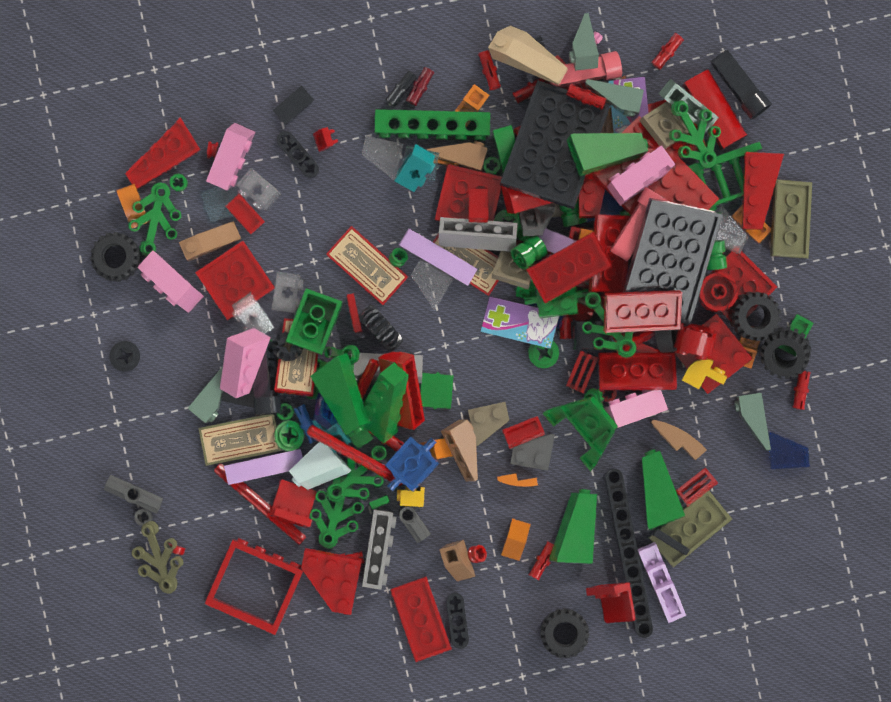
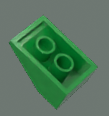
[286,288,342,355]

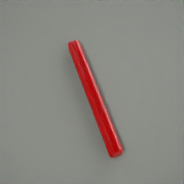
[307,425,402,486]
[214,463,306,545]

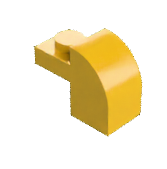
[682,359,727,389]

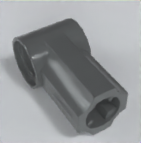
[399,506,431,543]

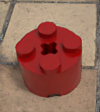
[698,272,738,312]
[674,323,717,360]

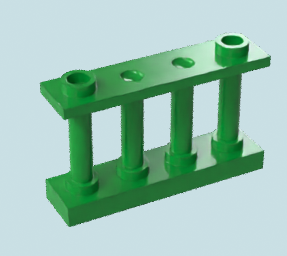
[688,142,762,211]

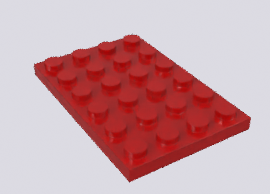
[590,116,719,215]

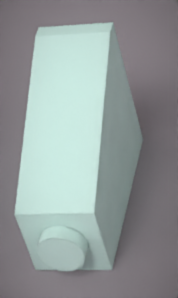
[289,442,351,490]

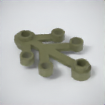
[132,521,183,594]

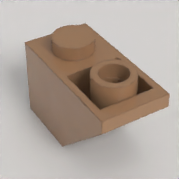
[439,540,475,581]

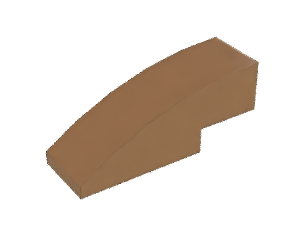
[650,420,707,460]

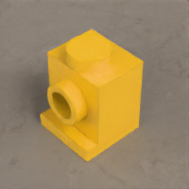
[397,486,425,507]

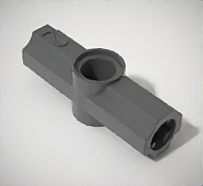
[104,475,164,514]

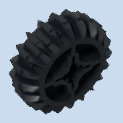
[359,305,403,352]

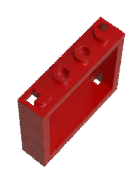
[205,538,303,635]

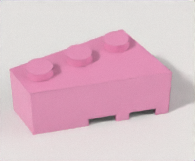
[206,123,255,190]
[607,145,675,206]
[138,251,204,313]
[220,328,271,398]
[604,390,668,428]

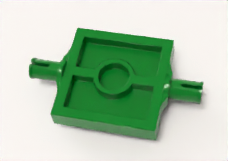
[524,287,590,319]

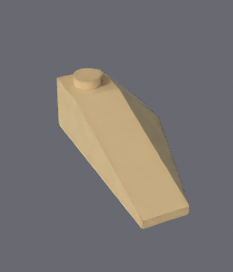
[488,26,568,85]

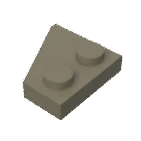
[468,402,509,446]

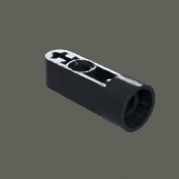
[711,50,772,120]
[253,341,282,415]

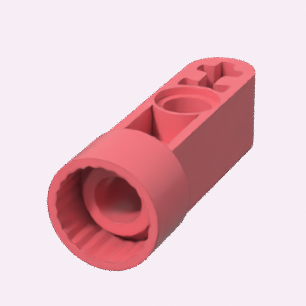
[550,51,622,88]
[610,187,669,261]

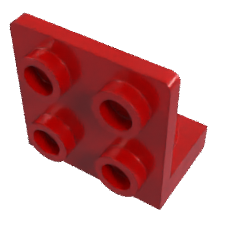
[269,480,317,528]
[586,582,635,623]

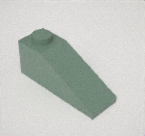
[569,13,599,71]
[586,79,644,117]
[659,79,719,132]
[188,366,223,423]
[734,393,771,450]

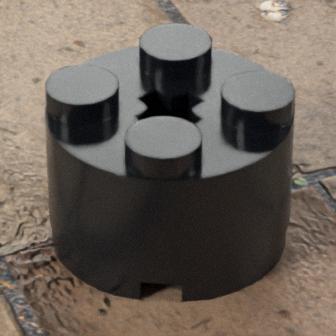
[573,321,612,351]

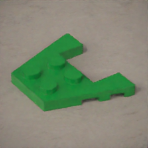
[543,396,618,471]

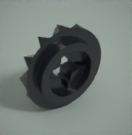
[272,331,303,361]
[109,341,140,372]

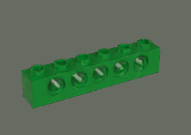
[375,109,490,141]

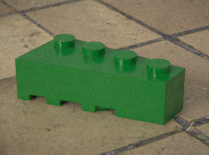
[364,362,408,444]

